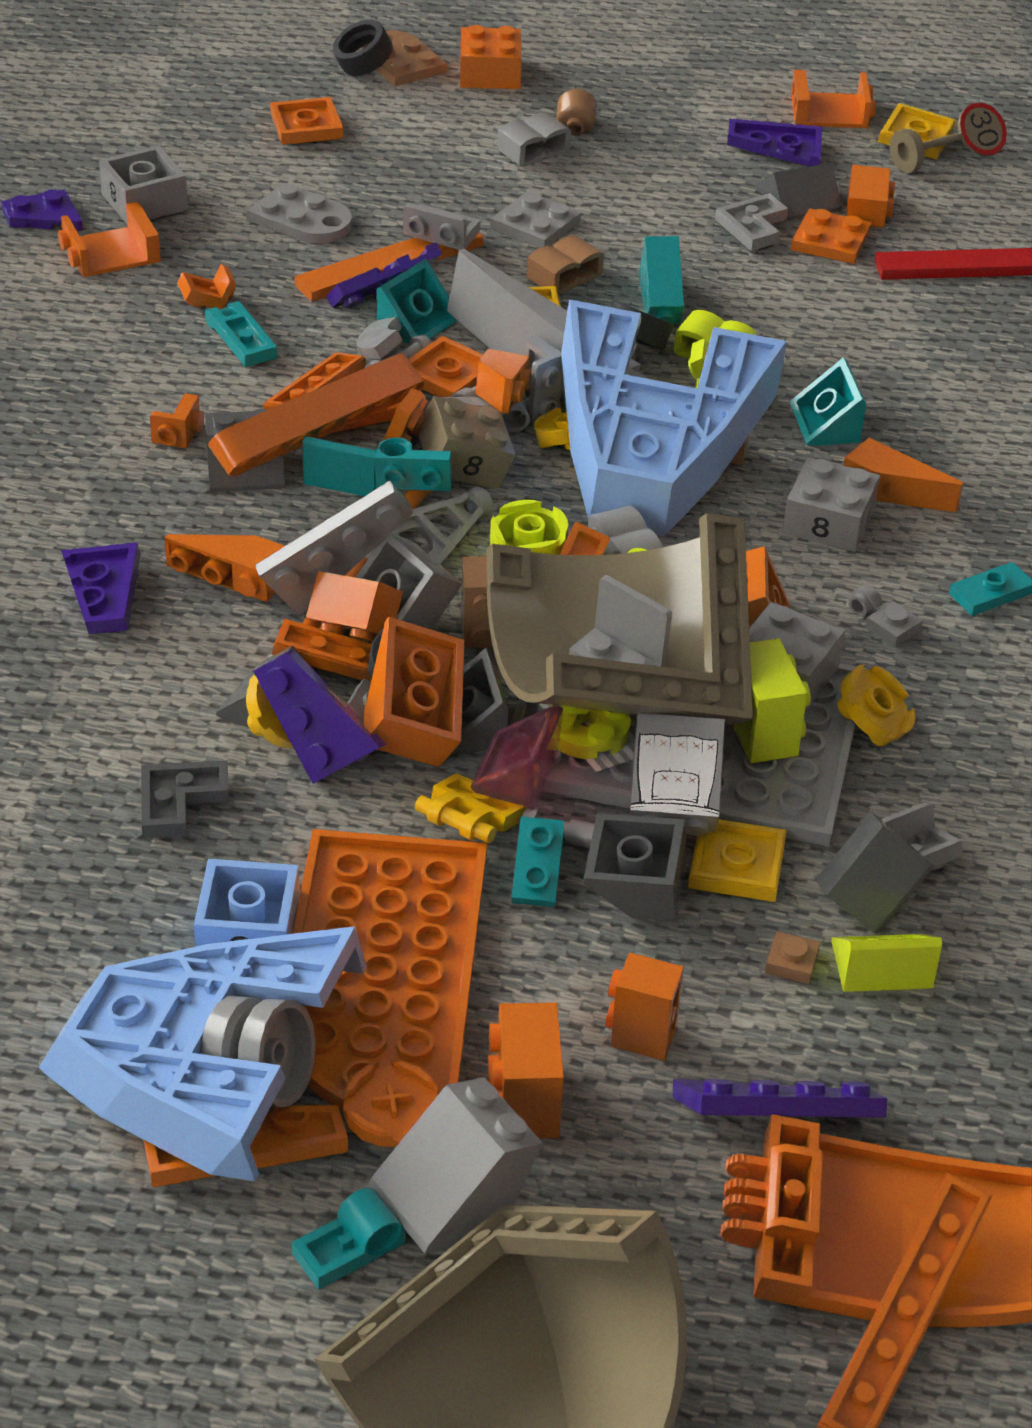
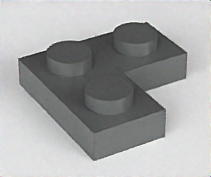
[141,760,229,838]

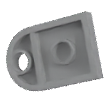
[246,182,352,243]

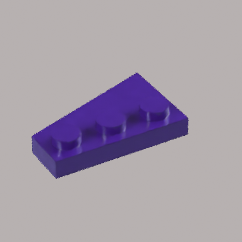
[727,119,822,166]
[326,242,442,308]
[253,650,386,784]

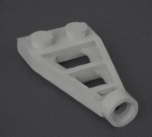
[365,486,493,565]

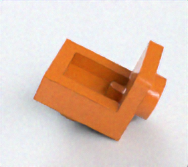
[177,264,236,310]
[150,393,204,448]

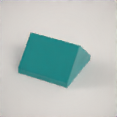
[377,259,458,344]
[789,357,866,446]
[302,436,376,496]

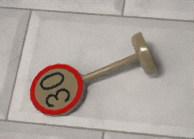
[890,102,1007,174]

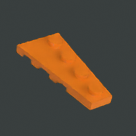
[143,1105,349,1188]

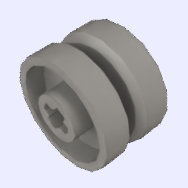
[201,996,316,1107]

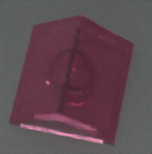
[470,705,563,809]

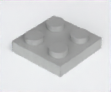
[490,191,581,248]

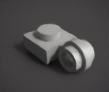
[849,586,923,647]

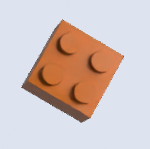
[460,25,522,89]
[488,1002,564,1139]

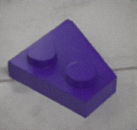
[1,189,83,231]

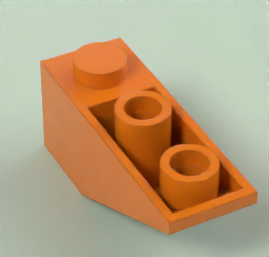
[843,438,963,512]
[164,534,285,602]

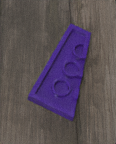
[672,1079,887,1117]

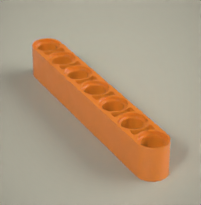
[208,353,425,477]

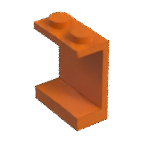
[791,70,876,128]
[58,201,161,277]

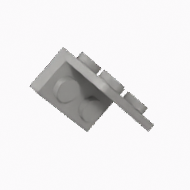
[569,575,672,667]

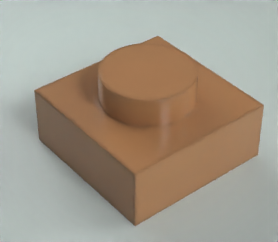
[765,931,820,984]

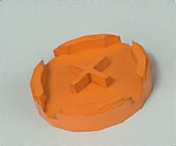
[343,1061,439,1147]

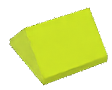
[831,934,942,992]

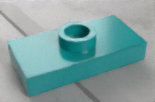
[949,562,1032,616]

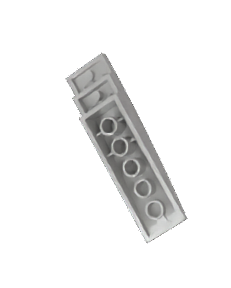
[447,248,648,406]

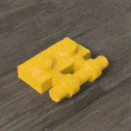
[415,773,528,843]

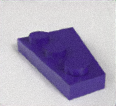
[61,542,141,634]

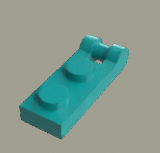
[205,301,277,367]

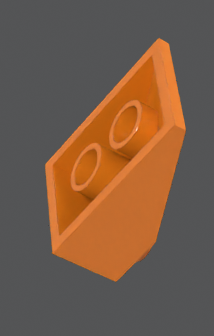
[363,617,464,766]

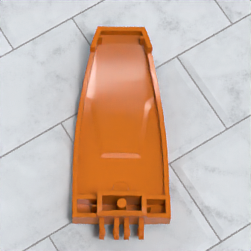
[720,1114,1032,1328]

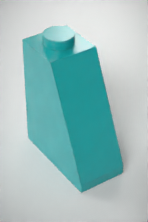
[638,236,684,325]

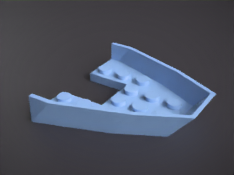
[561,299,786,536]
[39,926,367,1182]

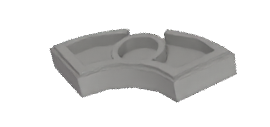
[356,316,403,360]

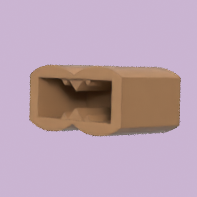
[526,235,604,295]

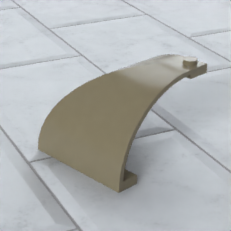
[487,513,753,725]
[314,1205,687,1428]

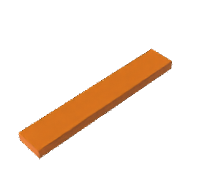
[294,233,483,302]
[816,1172,993,1428]

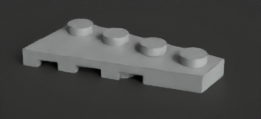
[255,481,413,615]

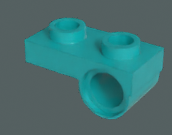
[374,438,453,491]
[511,817,564,907]
[292,1188,406,1290]

